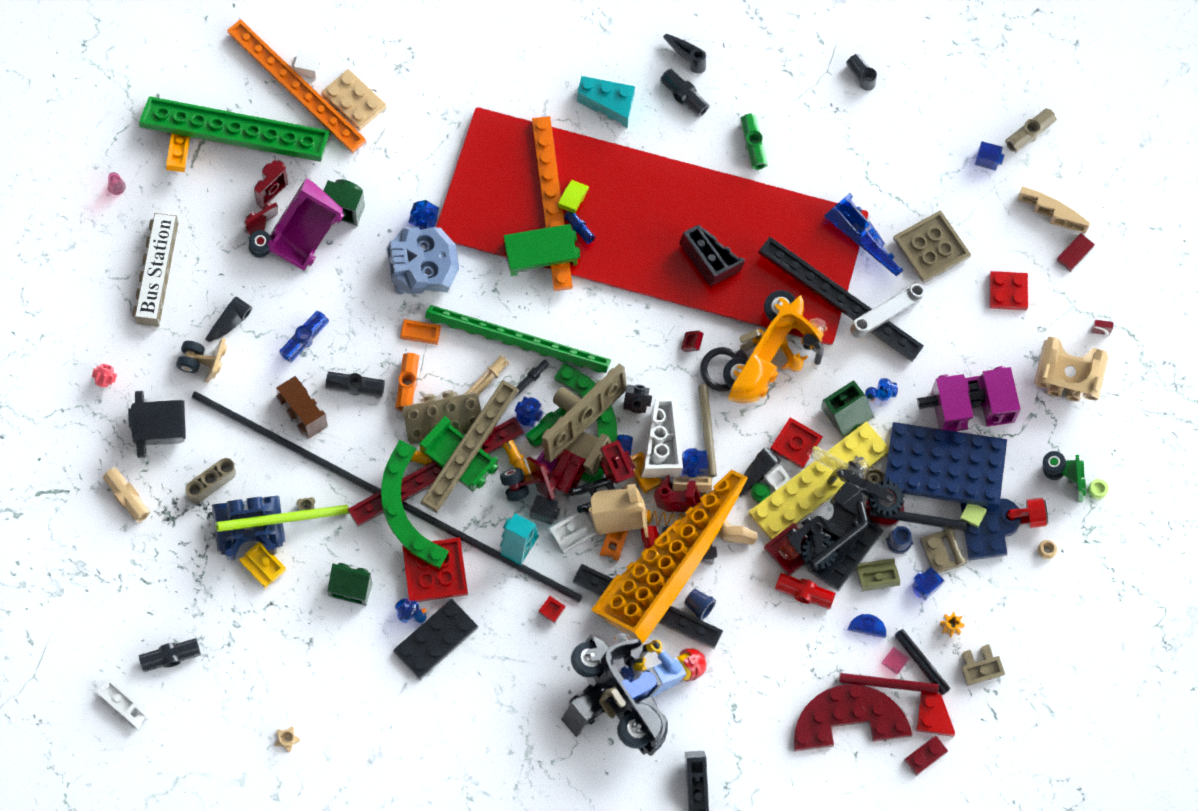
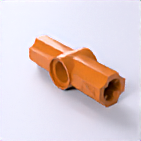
[395,352,420,412]

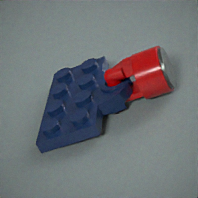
[960,497,1048,561]

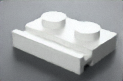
[549,512,597,553]

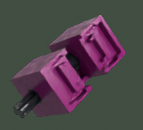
[917,366,1021,432]

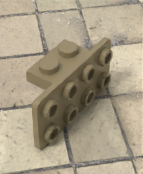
[402,390,481,444]

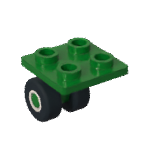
[1042,451,1086,502]

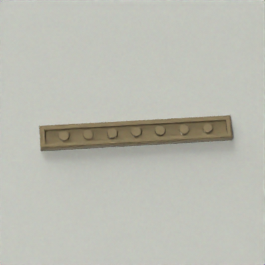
[420,380,519,514]

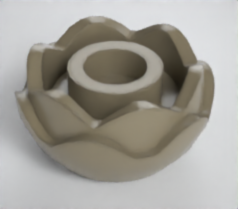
[862,468,885,484]

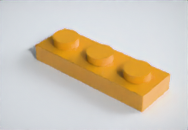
[166,133,190,172]

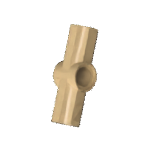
[103,467,150,523]

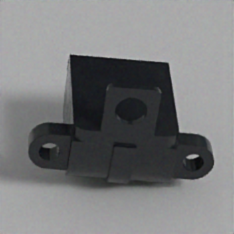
[128,391,186,458]

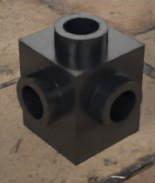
[623,384,652,414]

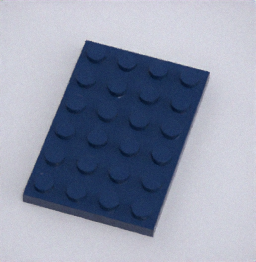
[884,422,1007,509]

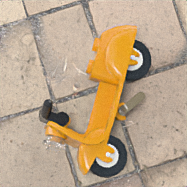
[723,290,828,404]

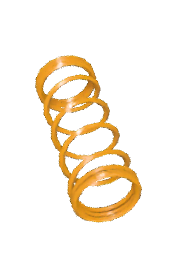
[647,510,683,527]

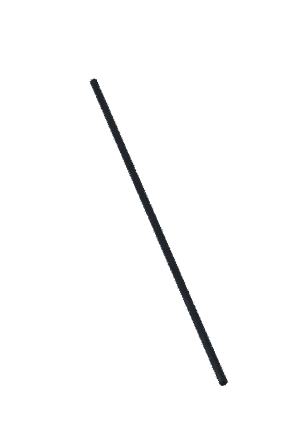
[191,391,583,603]

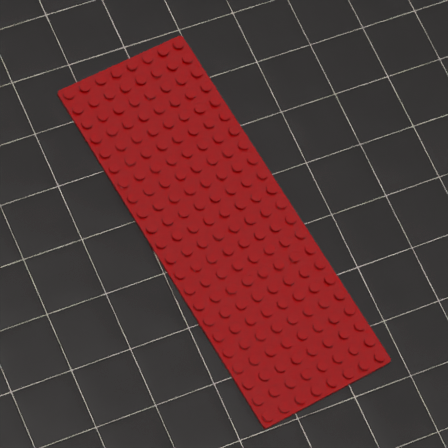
[436,107,869,345]

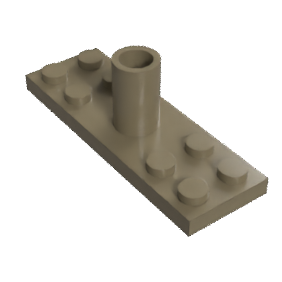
[542,363,627,463]

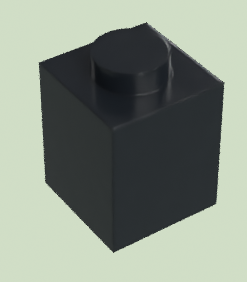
[530,494,561,525]

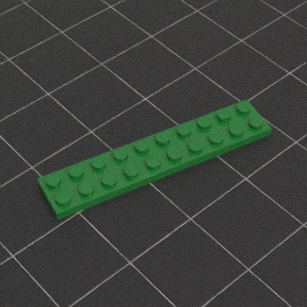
[139,96,330,162]

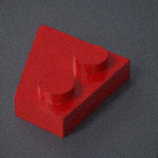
[916,692,955,737]

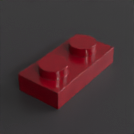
[904,736,948,776]

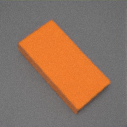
[400,319,441,345]

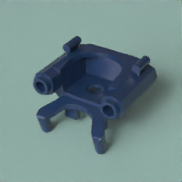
[212,496,285,561]

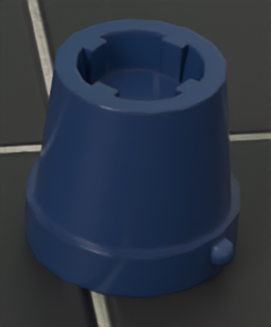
[885,526,914,554]
[684,588,716,620]

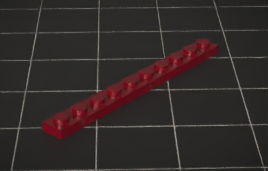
[348,417,524,527]

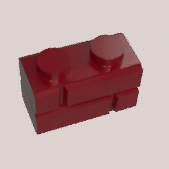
[548,449,586,494]

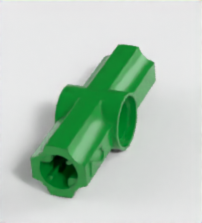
[740,113,768,170]
[525,407,567,448]

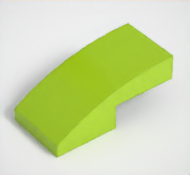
[558,180,589,214]

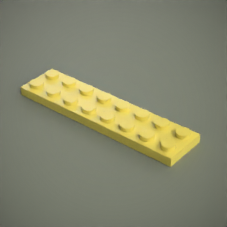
[748,421,889,540]

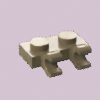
[961,644,1005,686]

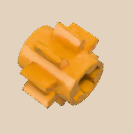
[939,612,965,638]

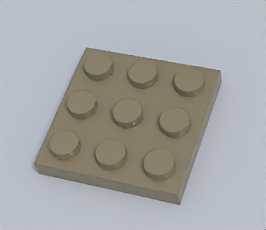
[893,210,971,284]

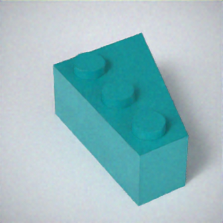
[577,76,635,128]
[500,513,539,565]

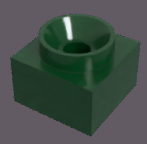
[323,179,365,226]

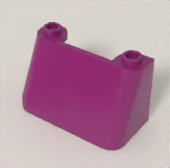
[267,178,344,271]

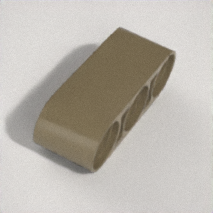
[185,458,236,503]

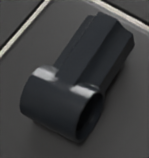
[846,53,877,90]

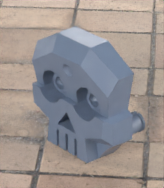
[386,227,459,294]

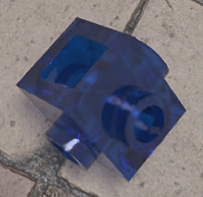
[408,200,439,230]
[514,397,544,428]
[682,448,708,477]

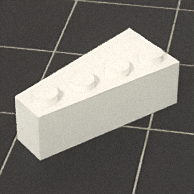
[641,397,683,478]

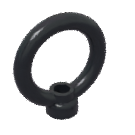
[700,347,748,392]

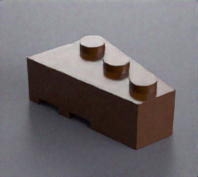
[276,376,328,439]

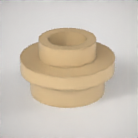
[1037,540,1057,559]

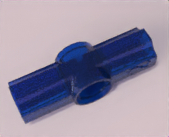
[279,310,329,363]

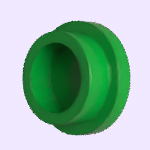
[751,483,770,502]

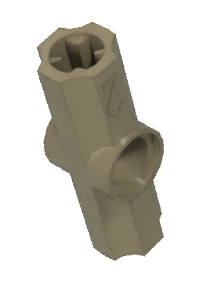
[1005,108,1057,153]

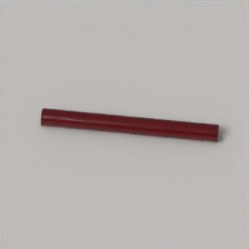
[839,673,939,694]

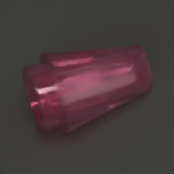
[107,172,126,195]

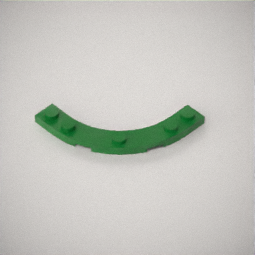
[554,362,617,484]
[381,440,449,570]

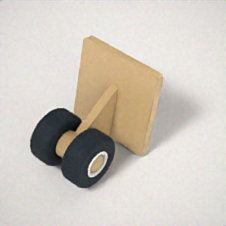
[176,338,228,383]

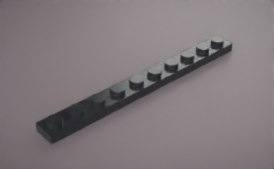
[758,237,924,362]

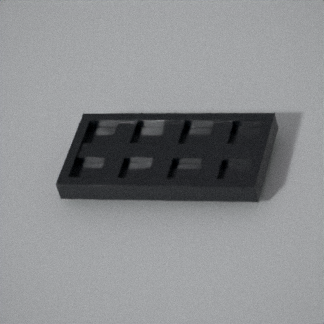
[806,520,884,592]
[393,598,478,680]

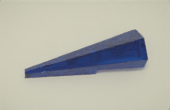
[824,193,903,277]

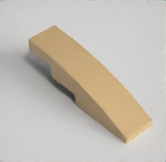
[1018,186,1090,233]

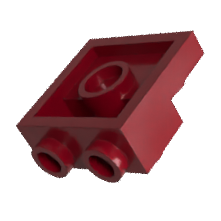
[254,160,288,208]

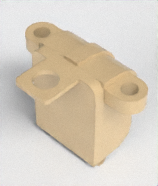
[589,484,648,538]

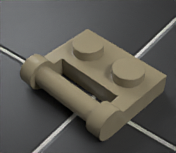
[920,528,967,575]

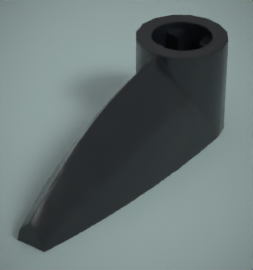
[663,33,706,74]
[205,296,253,342]
[739,447,781,497]

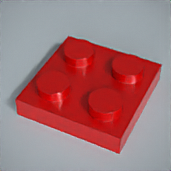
[989,271,1028,310]
[770,417,823,469]

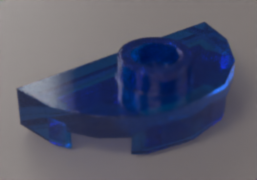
[847,614,886,638]

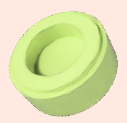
[1088,479,1109,499]

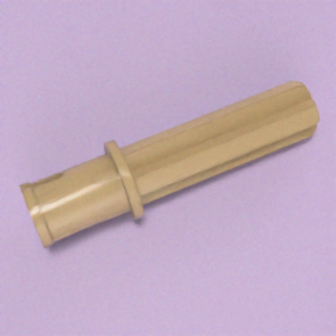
[465,355,509,396]

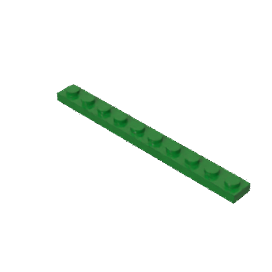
[425,305,612,373]

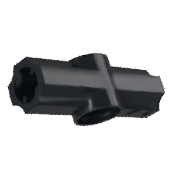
[660,69,710,117]
[325,371,385,397]
[138,638,201,673]

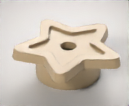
[275,726,301,752]

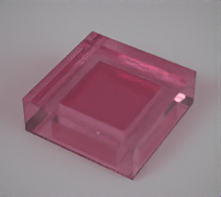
[882,647,909,675]

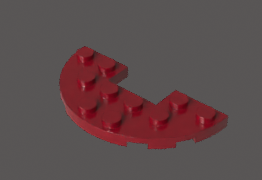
[793,684,912,752]

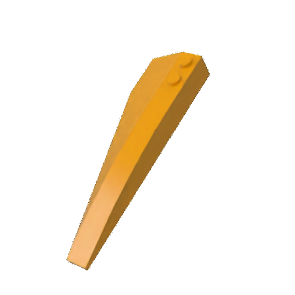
[591,469,748,644]

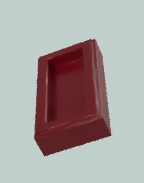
[1056,233,1095,272]

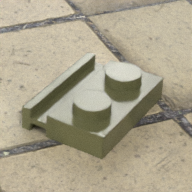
[856,558,901,591]

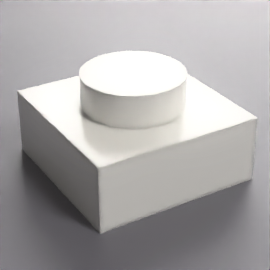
[763,463,791,491]

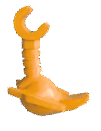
[780,338,808,372]

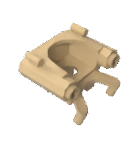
[1034,337,1109,402]

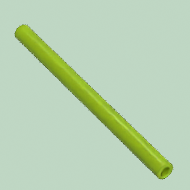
[215,505,349,532]

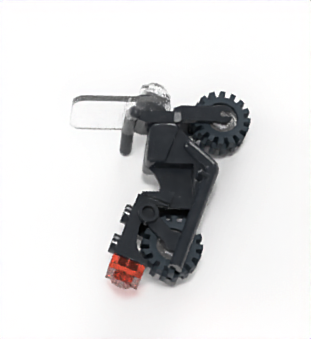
[778,446,905,570]

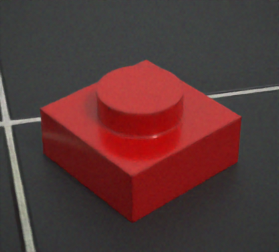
[538,596,566,624]

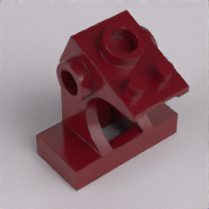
[599,440,636,484]
[654,475,701,513]

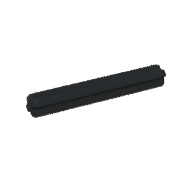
[895,629,950,695]

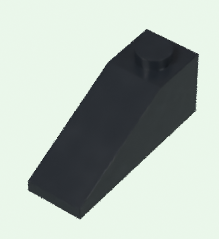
[684,750,709,811]

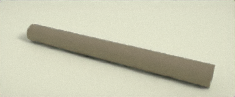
[698,384,717,478]

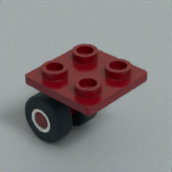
[243,202,278,258]
[500,457,555,501]

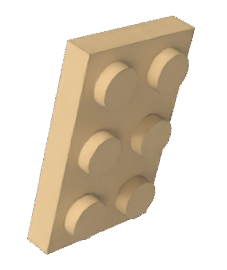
[321,69,387,131]

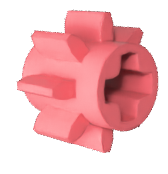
[91,364,117,387]

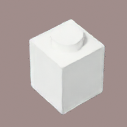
[292,51,321,79]

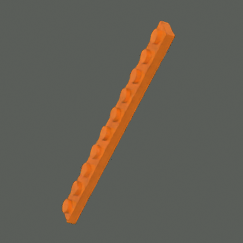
[227,19,366,154]
[532,116,573,291]

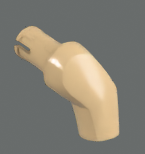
[718,518,757,545]

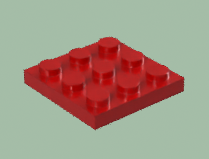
[402,537,468,603]

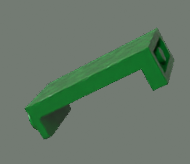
[504,224,580,277]
[420,416,499,492]

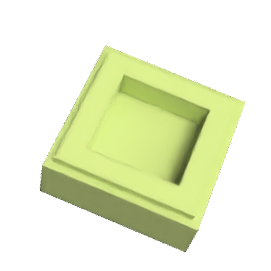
[960,504,987,528]

